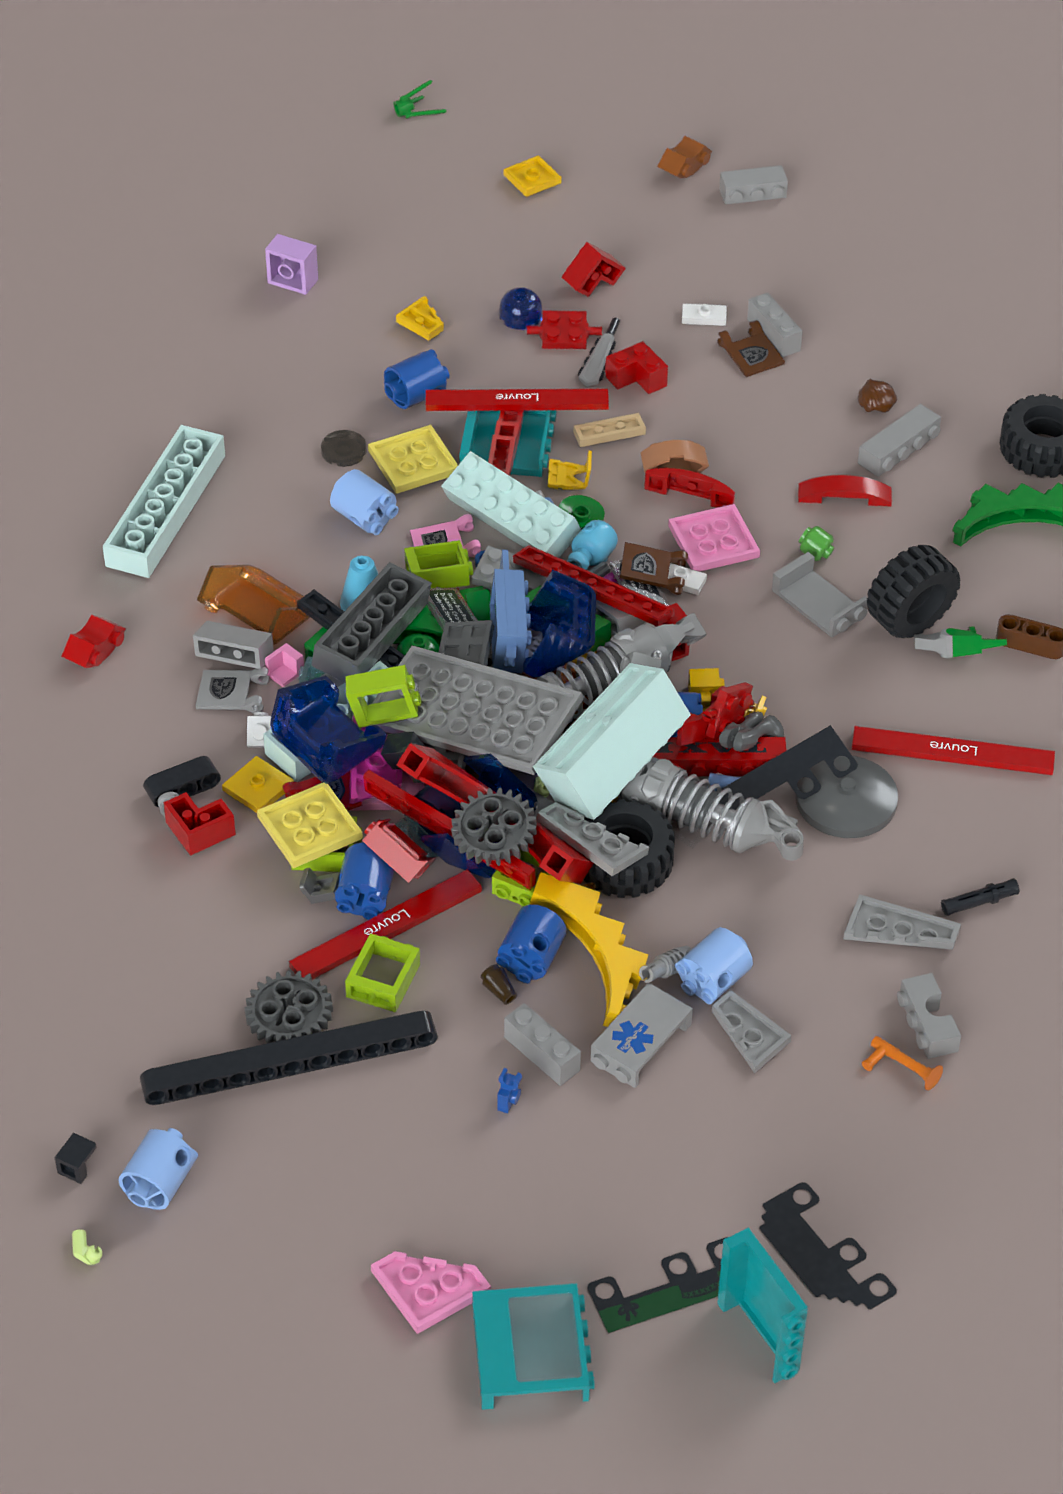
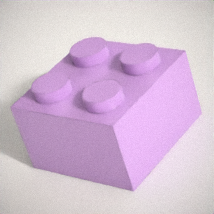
[265,234,318,295]

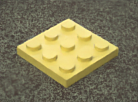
[368,425,458,494]
[257,781,363,868]

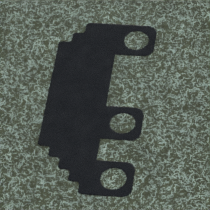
[759,1182,897,1310]

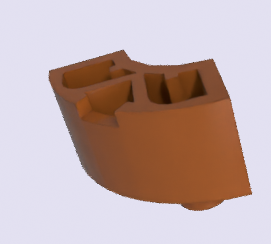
[657,136,712,178]

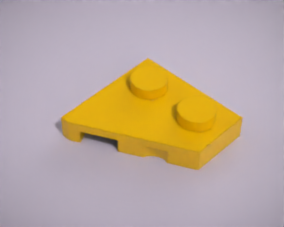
[396,296,444,341]

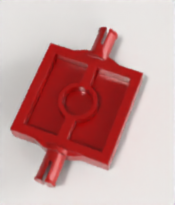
[527,310,602,349]
[702,682,755,739]

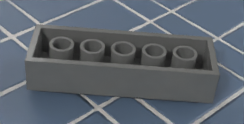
[311,562,431,683]

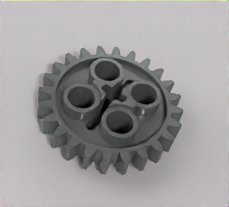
[451,788,537,866]
[244,970,333,1044]

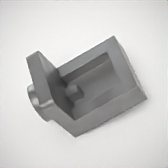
[299,868,340,904]

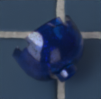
[499,287,543,330]

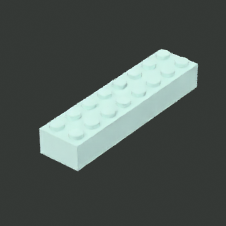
[103,425,225,578]

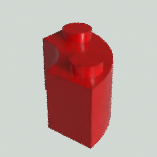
[61,614,126,668]

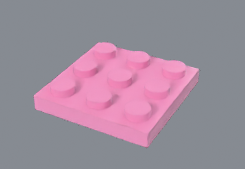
[668,504,760,572]

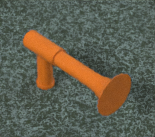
[862,1036,943,1090]

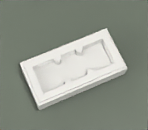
[682,304,727,326]
[668,563,707,595]

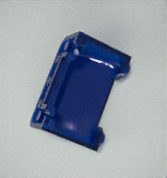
[523,570,596,678]
[270,675,387,784]

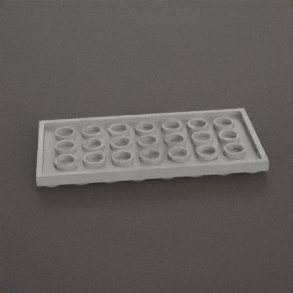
[369,646,584,775]

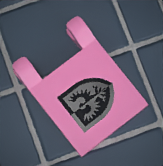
[410,514,481,558]

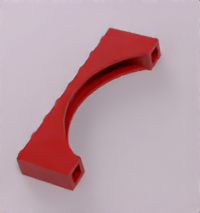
[396,743,594,884]

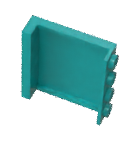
[460,410,557,477]
[717,1227,808,1383]

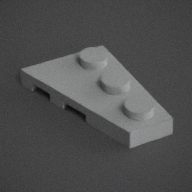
[712,990,791,1073]

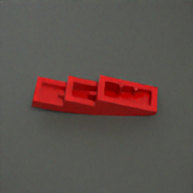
[488,410,524,476]

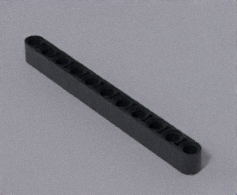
[140,1010,438,1105]

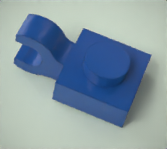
[497,1068,522,1114]

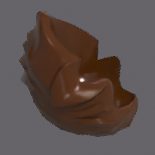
[857,379,897,413]

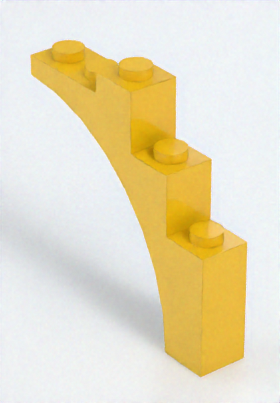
[529,872,649,1027]

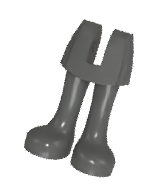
[719,711,784,752]

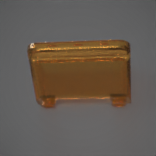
[197,565,310,645]

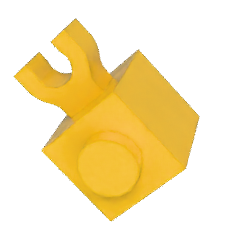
[688,668,725,711]

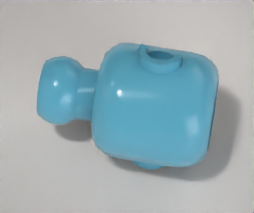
[567,520,618,570]

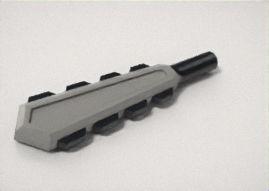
[578,318,620,387]

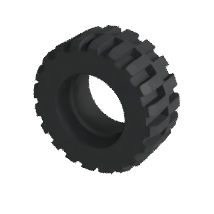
[999,394,1063,478]
[867,545,960,638]
[583,799,675,898]

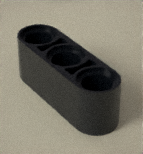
[143,756,221,807]

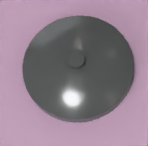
[795,756,898,838]

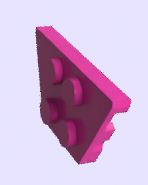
[349,715,402,804]

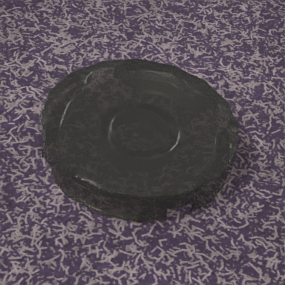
[321,430,367,467]

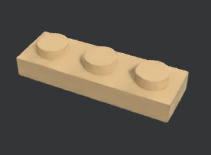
[573,413,646,447]

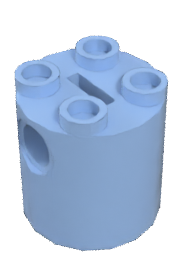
[330,469,399,535]
[675,927,753,1005]
[118,1128,198,1210]

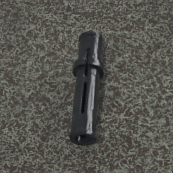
[941,878,1020,916]

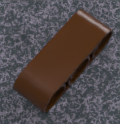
[996,614,1063,659]

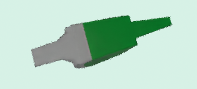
[914,626,1007,658]

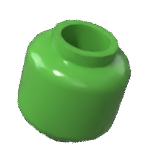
[798,526,835,561]

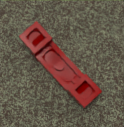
[644,468,735,508]
[798,475,892,507]
[676,686,726,746]

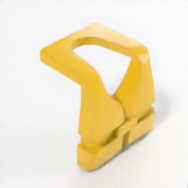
[547,450,592,490]

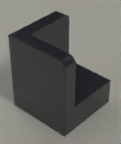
[55,1132,96,1184]

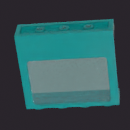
[472,1283,595,1410]

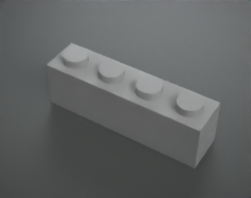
[858,404,941,477]

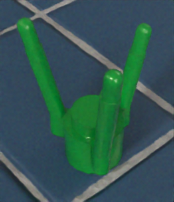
[393,80,447,119]

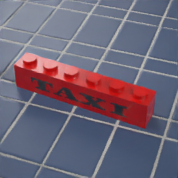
[653,737,787,777]

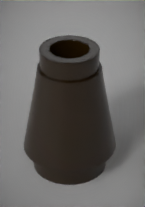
[481,964,517,1005]

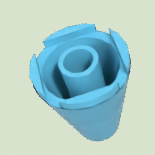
[340,556,378,611]

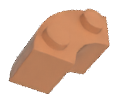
[640,440,709,473]

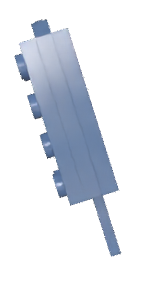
[489,550,531,673]

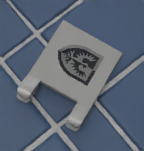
[196,667,269,713]

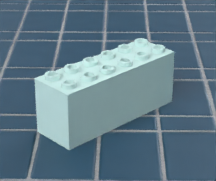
[533,663,691,819]

